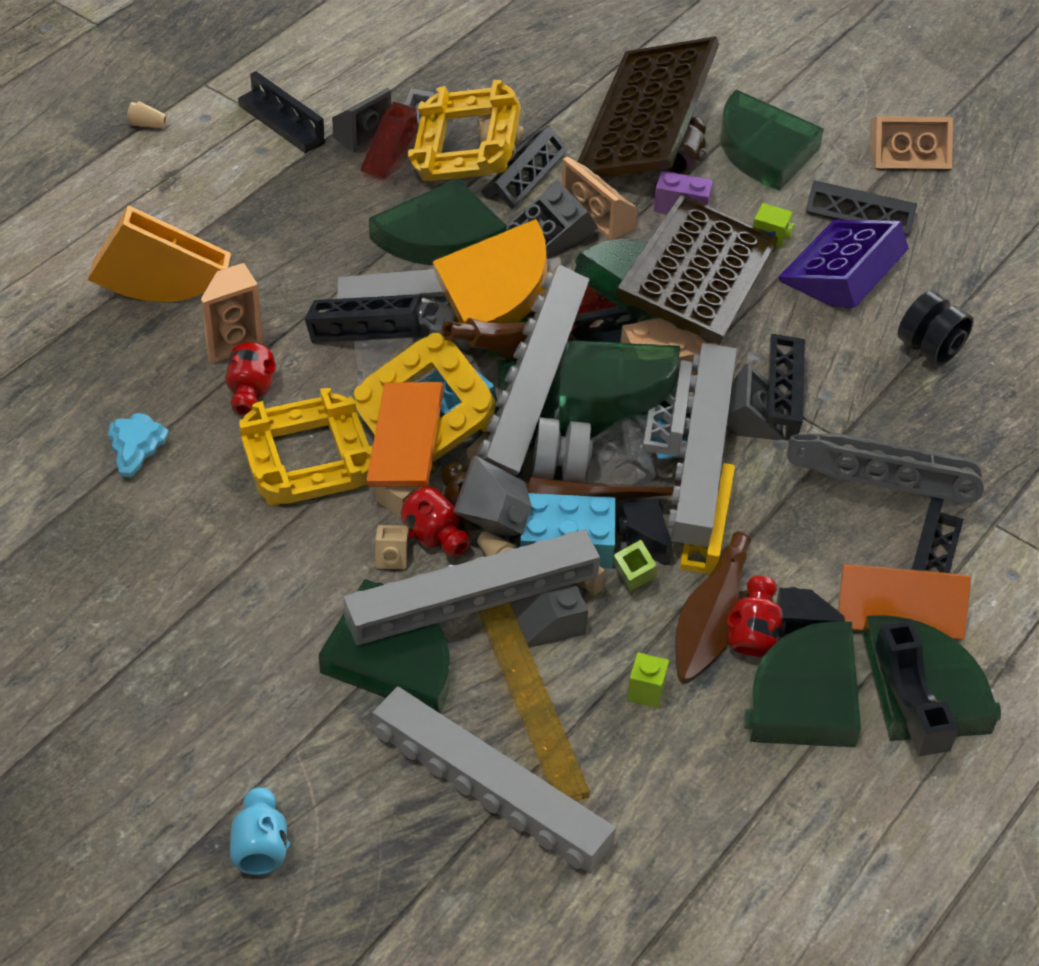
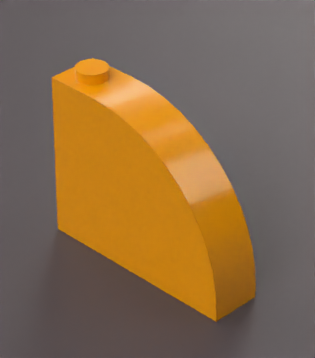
[87,205,231,302]
[433,219,548,323]

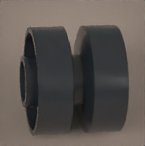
[897,290,974,366]

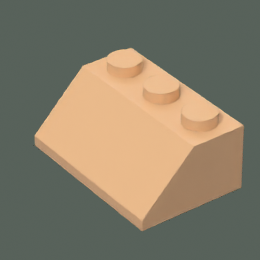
[870,116,953,169]
[561,157,638,242]
[201,263,263,364]

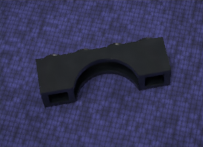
[875,620,959,756]

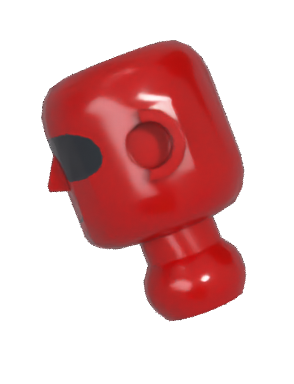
[225,342,276,415]
[400,487,470,557]
[727,575,783,657]

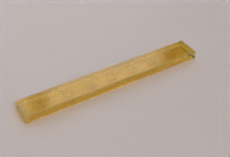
[477,602,590,801]

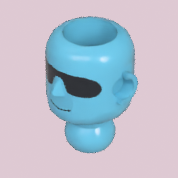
[229,788,290,875]

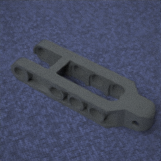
[787,433,984,503]

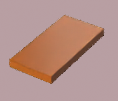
[366,382,444,487]
[838,564,971,639]

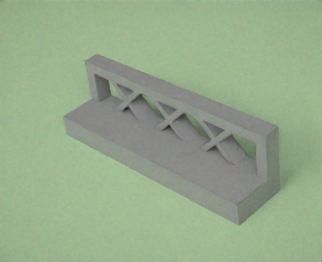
[642,360,693,457]

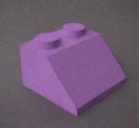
[653,171,714,214]

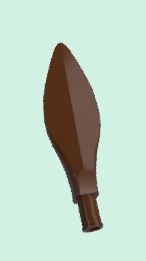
[442,318,593,367]
[524,477,674,500]
[675,531,751,684]

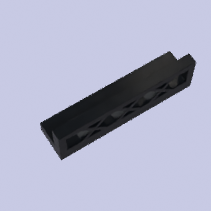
[238,71,325,154]
[481,125,568,209]
[806,180,917,235]
[304,294,422,343]
[569,305,639,355]
[766,334,805,440]
[911,497,964,573]

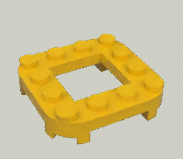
[408,80,521,181]
[354,333,496,471]
[239,388,372,506]

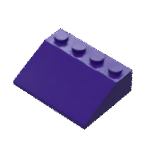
[778,220,909,309]

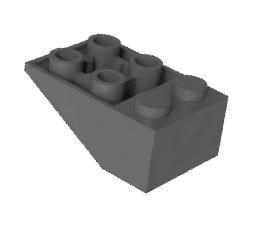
[497,181,599,258]

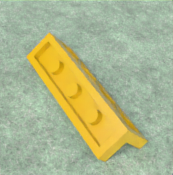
[680,463,735,575]

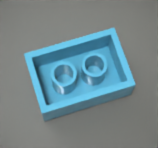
[520,493,615,569]

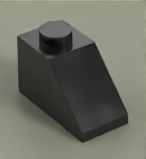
[616,498,673,565]
[776,587,845,640]

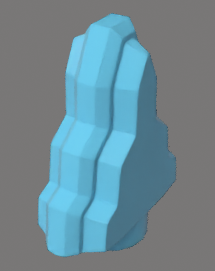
[108,413,169,477]

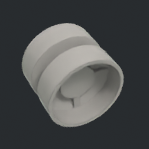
[532,417,593,483]

